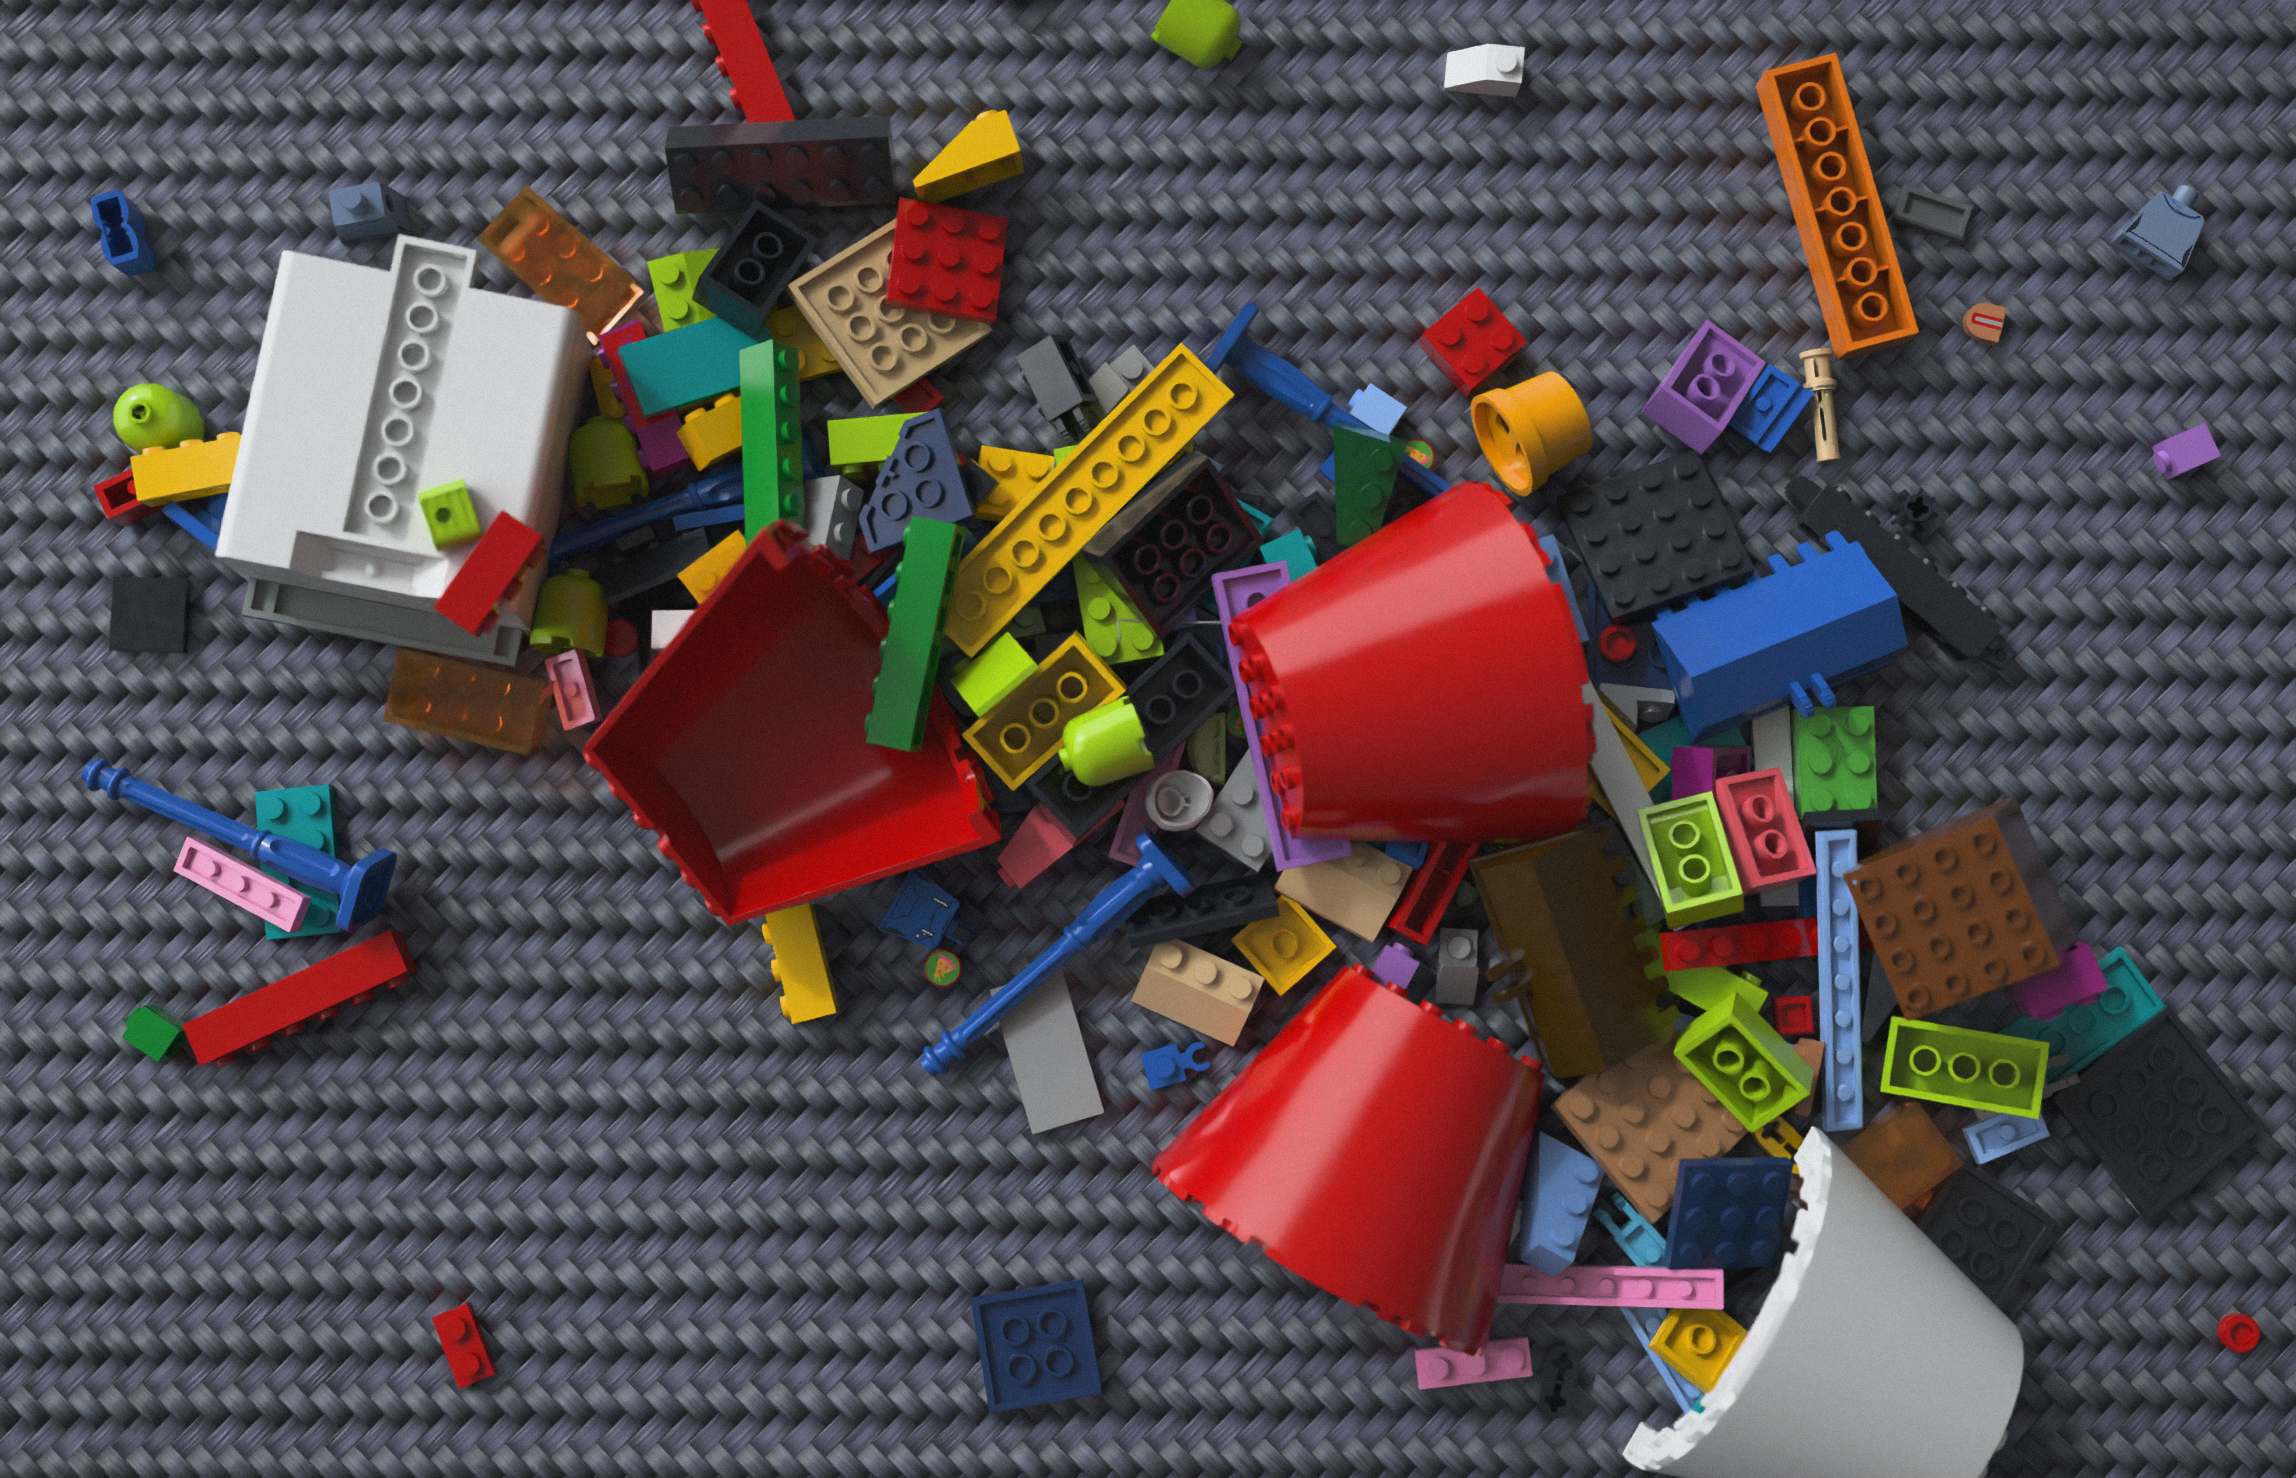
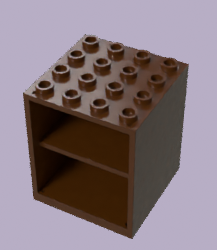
[1843,796,2078,1021]

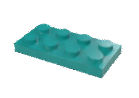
[255,784,345,940]

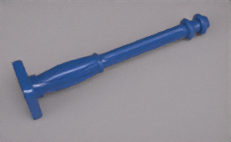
[1204,301,1452,499]

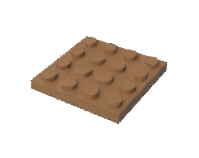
[1550,1007,1749,1224]

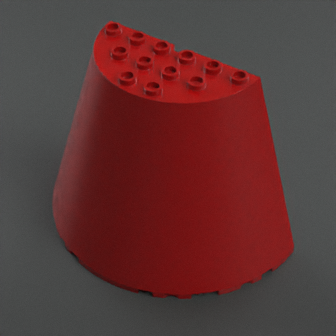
[1228,480,1597,844]
[582,519,1002,926]
[1151,963,1546,1357]

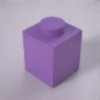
[2152,423,2221,480]
[1371,942,1420,989]

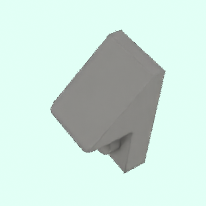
[1089,344,1155,421]
[1597,683,1675,733]
[1435,928,1479,1005]

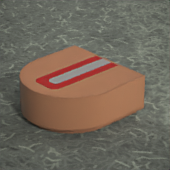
[1963,303,2007,346]

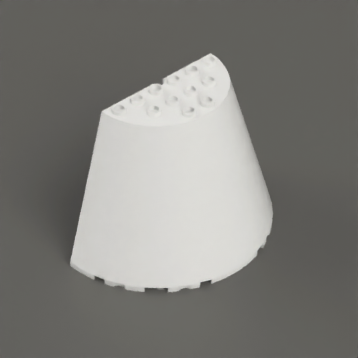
[1622,1126,2024,1478]

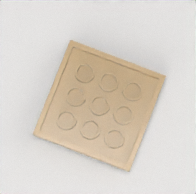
[785,219,992,410]

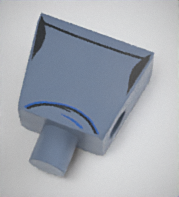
[329,182,411,244]
[2110,185,2204,281]

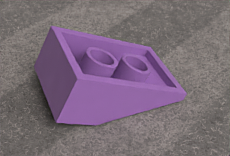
[1642,319,1766,455]

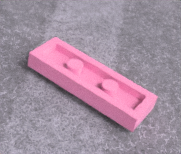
[1414,1336,1533,1390]

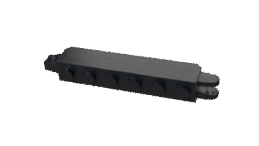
[1784,475,2016,670]

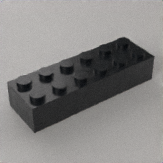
[665,116,897,214]
[1021,632,1237,845]

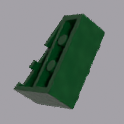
[1333,419,1407,547]

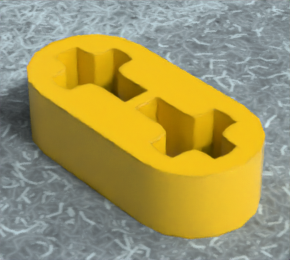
[1751,1115,1804,1174]

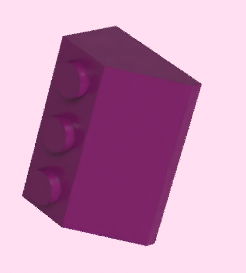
[1669,745,1751,803]

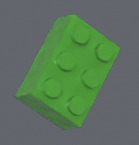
[1789,706,1877,822]

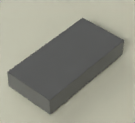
[1890,183,1974,244]

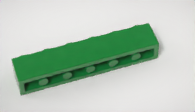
[739,339,806,547]
[864,516,966,753]

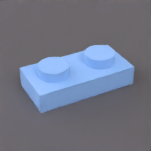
[1961,1113,2050,1164]

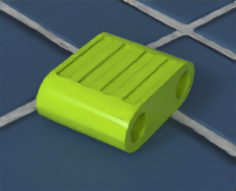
[417,478,484,552]

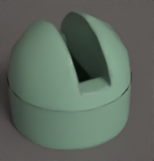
[1451,877,1479,907]

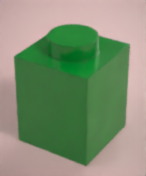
[121,1005,188,1062]

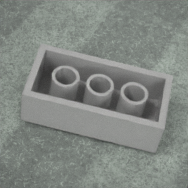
[1194,749,1272,874]

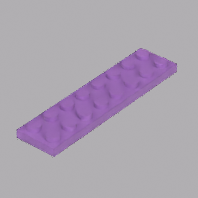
[1211,560,1353,872]

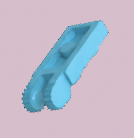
[1593,1192,1666,1267]

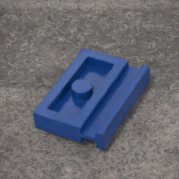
[1726,364,1815,456]

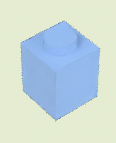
[1346,383,1407,435]

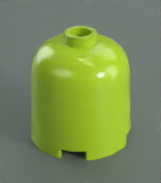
[1150,0,1243,69]
[113,383,205,455]
[568,416,650,510]
[529,568,609,659]
[1058,695,1155,787]

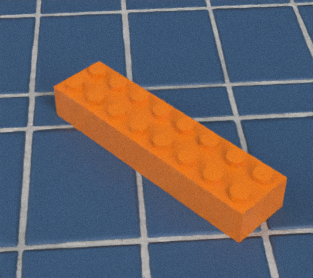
[1756,53,1919,361]

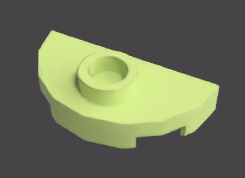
[1187,712,1226,787]

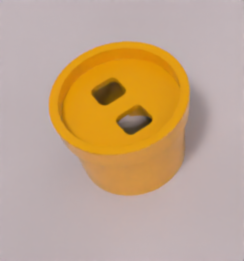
[1471,371,1593,496]

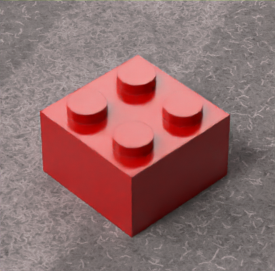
[1419,286,1527,398]

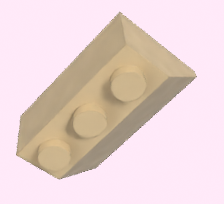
[1273,841,1413,944]
[1131,939,1265,1047]

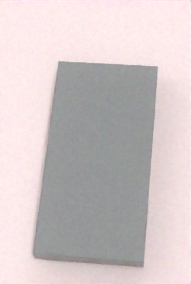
[990,968,1105,1134]

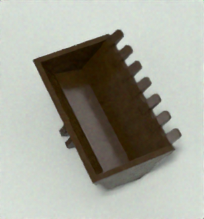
[1466,824,1680,1078]

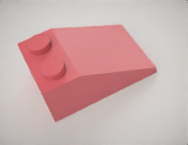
[1715,767,1817,897]

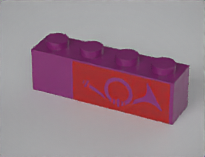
[596,319,694,478]

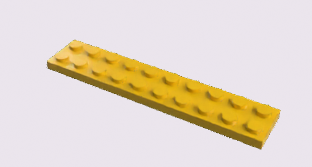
[945,343,1235,660]

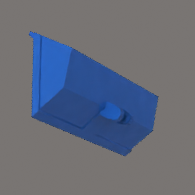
[1651,530,1908,745]

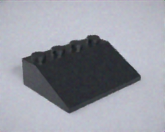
[1080,451,1265,640]

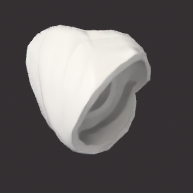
[1145,770,1214,831]

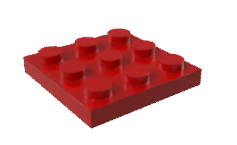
[885,197,1008,325]

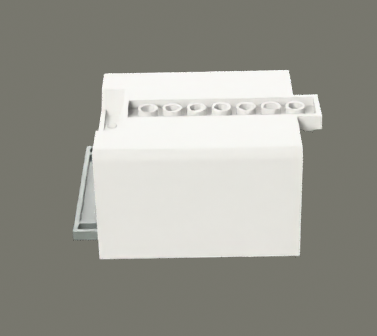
[215,234,593,668]

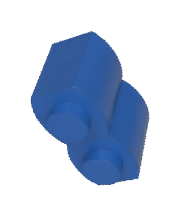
[91,189,155,277]

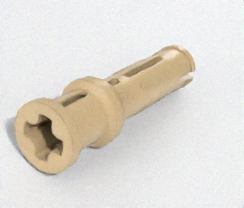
[1799,348,1841,463]

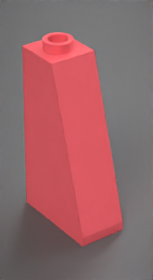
[997,800,1126,890]

